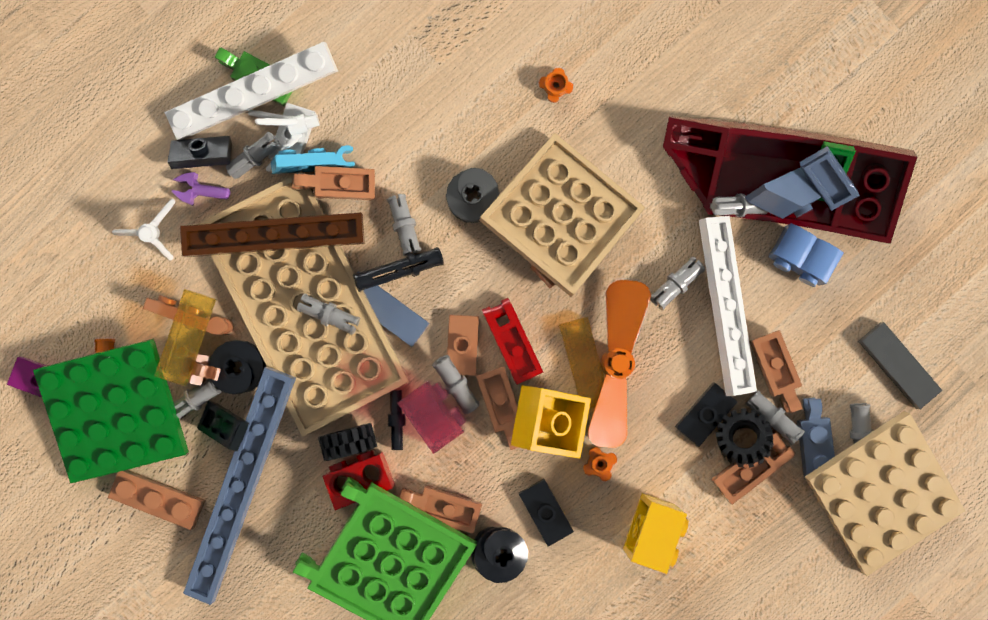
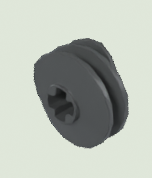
[446,168,499,223]

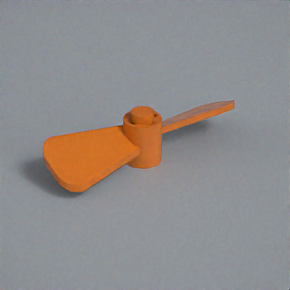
[588,280,651,448]

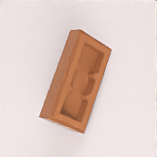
[447,315,479,376]

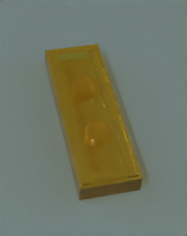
[154,289,216,386]
[559,317,604,409]

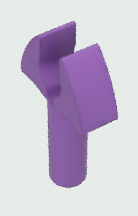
[172,172,230,206]

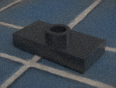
[168,136,232,169]
[675,382,737,447]
[197,401,249,451]
[519,478,574,547]

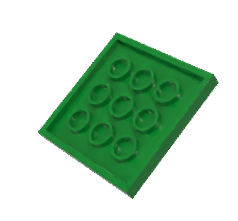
[33,338,189,484]

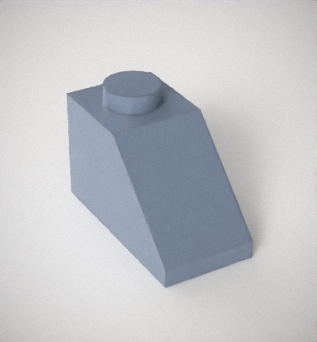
[745,167,821,219]

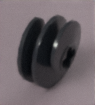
[208,340,267,394]
[471,527,528,583]

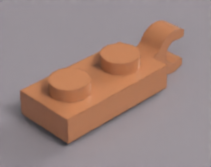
[292,166,375,200]
[749,330,802,413]
[476,367,519,450]
[399,486,482,534]

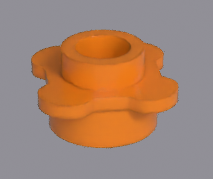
[539,68,573,103]
[583,447,617,481]

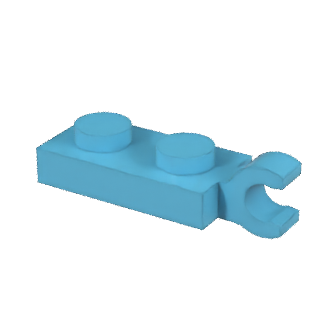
[271,145,355,174]

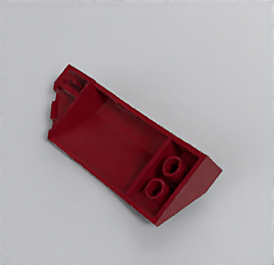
[663,116,917,244]

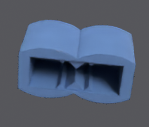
[768,223,844,287]

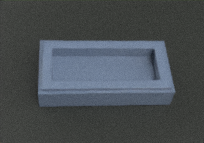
[800,146,860,211]

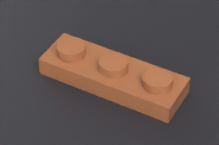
[108,470,206,530]

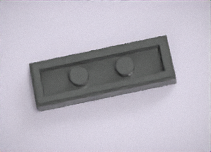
[858,322,943,410]

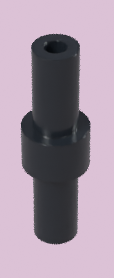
[388,390,406,450]

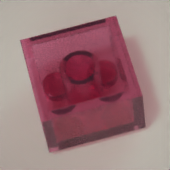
[398,380,467,454]

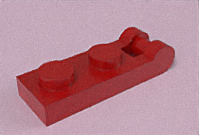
[482,298,544,385]

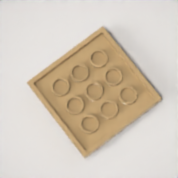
[479,133,646,297]
[804,411,965,577]

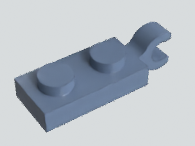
[797,397,835,480]

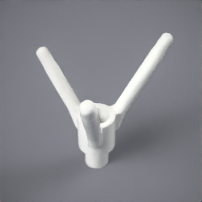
[248,110,320,172]
[112,199,175,261]

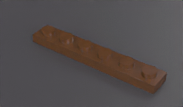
[180,212,365,257]

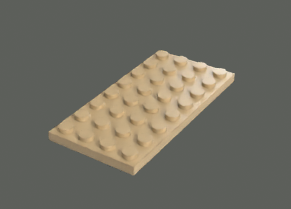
[196,171,410,437]

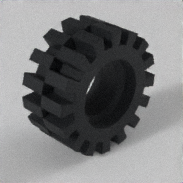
[716,408,774,468]
[318,423,377,461]

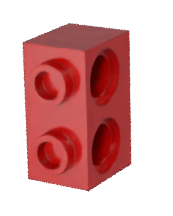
[322,450,395,511]

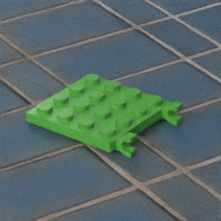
[293,477,477,620]

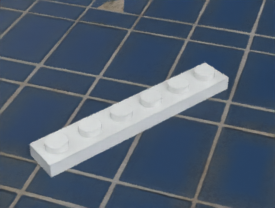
[164,42,338,140]
[699,216,757,396]

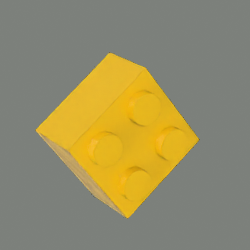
[511,385,591,458]
[623,493,689,574]

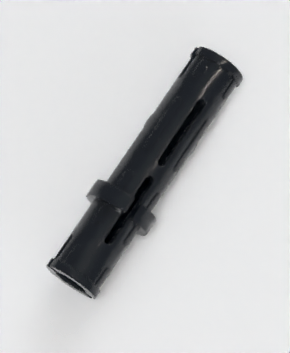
[353,247,444,292]

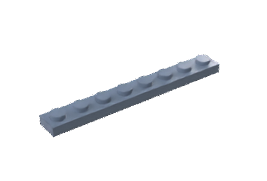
[183,367,296,605]

